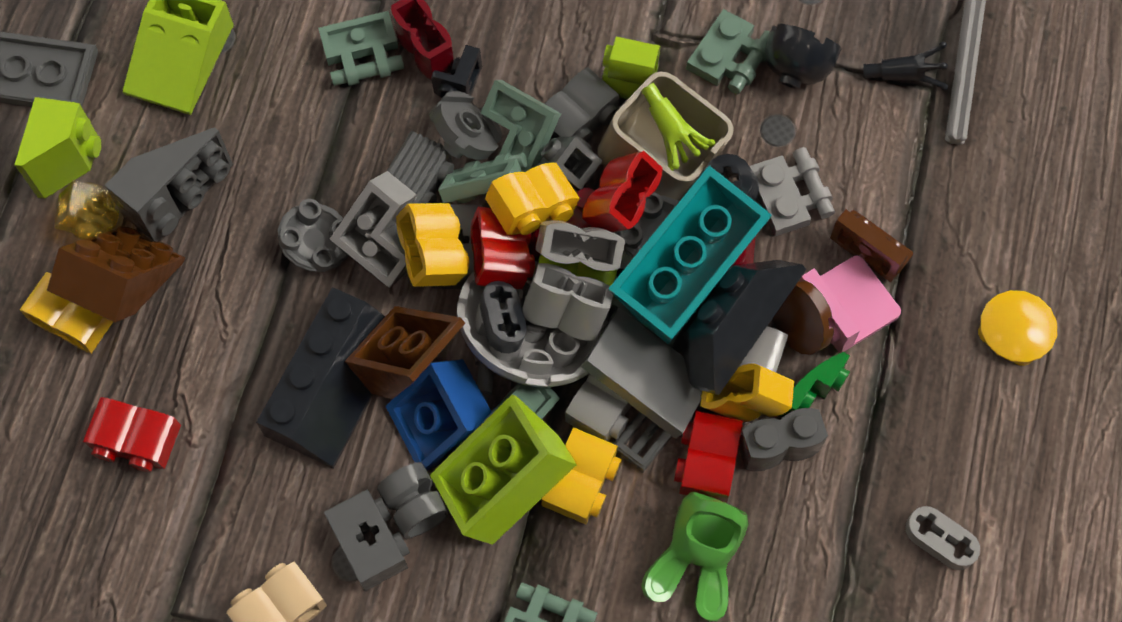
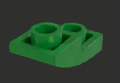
[780,352,850,417]

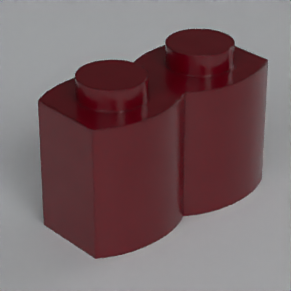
[391,0,454,80]

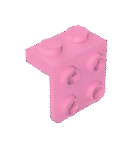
[800,256,901,353]

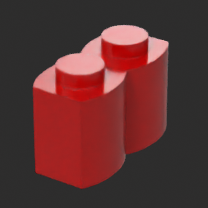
[582,151,663,232]
[470,206,535,289]
[83,397,181,472]
[674,411,743,503]

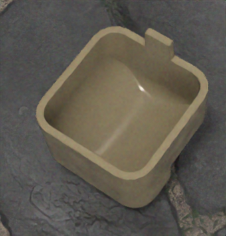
[597,71,733,201]

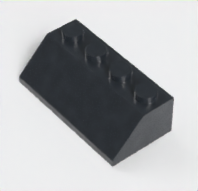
[256,287,385,469]

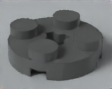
[429,91,502,160]

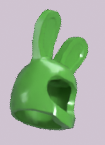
[641,492,748,622]

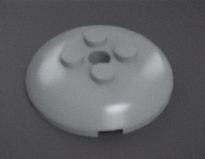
[457,261,610,387]

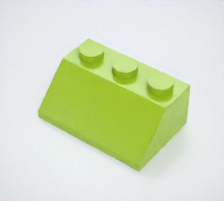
[430,394,577,545]

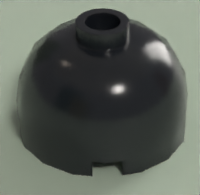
[765,24,841,89]

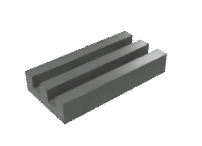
[614,412,672,473]

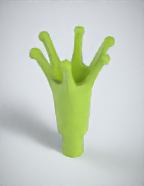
[641,82,716,171]

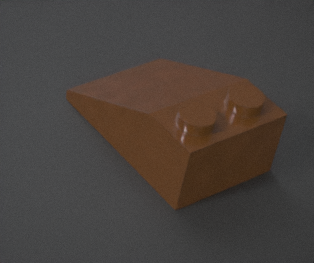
[344,306,465,399]

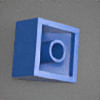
[386,359,491,471]

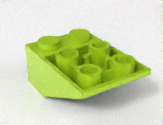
[123,0,234,115]

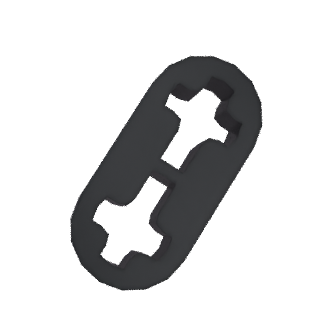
[479,281,527,354]

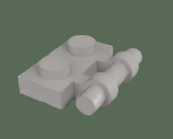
[750,147,835,237]

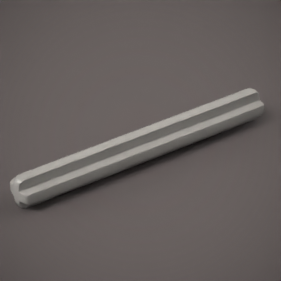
[945,0,986,145]

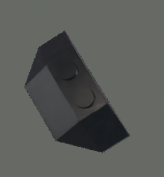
[679,260,807,395]

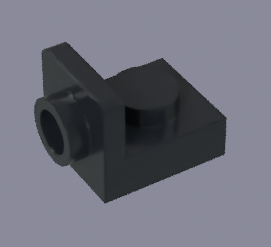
[431,45,482,98]

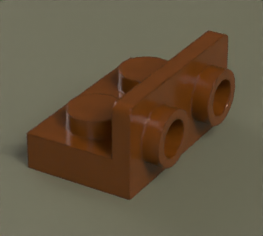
[830,209,913,283]

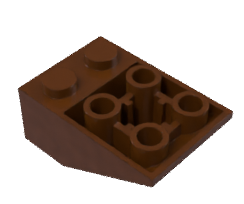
[47,226,185,322]

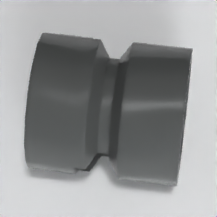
[377,462,450,539]

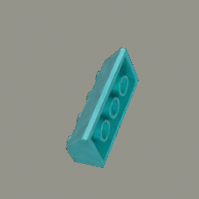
[608,165,772,344]

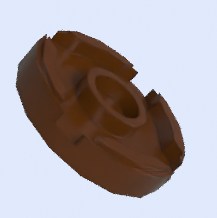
[773,280,834,355]

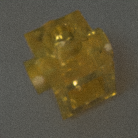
[54,180,119,240]

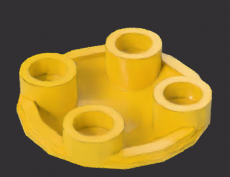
[978,290,1057,366]

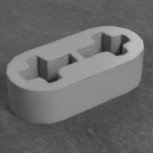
[905,506,980,570]

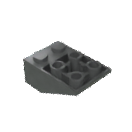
[104,127,233,242]

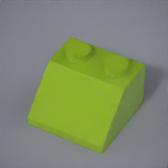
[15,97,101,199]

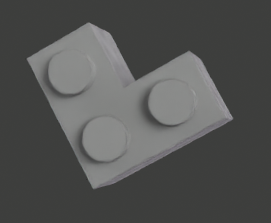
[330,171,417,288]

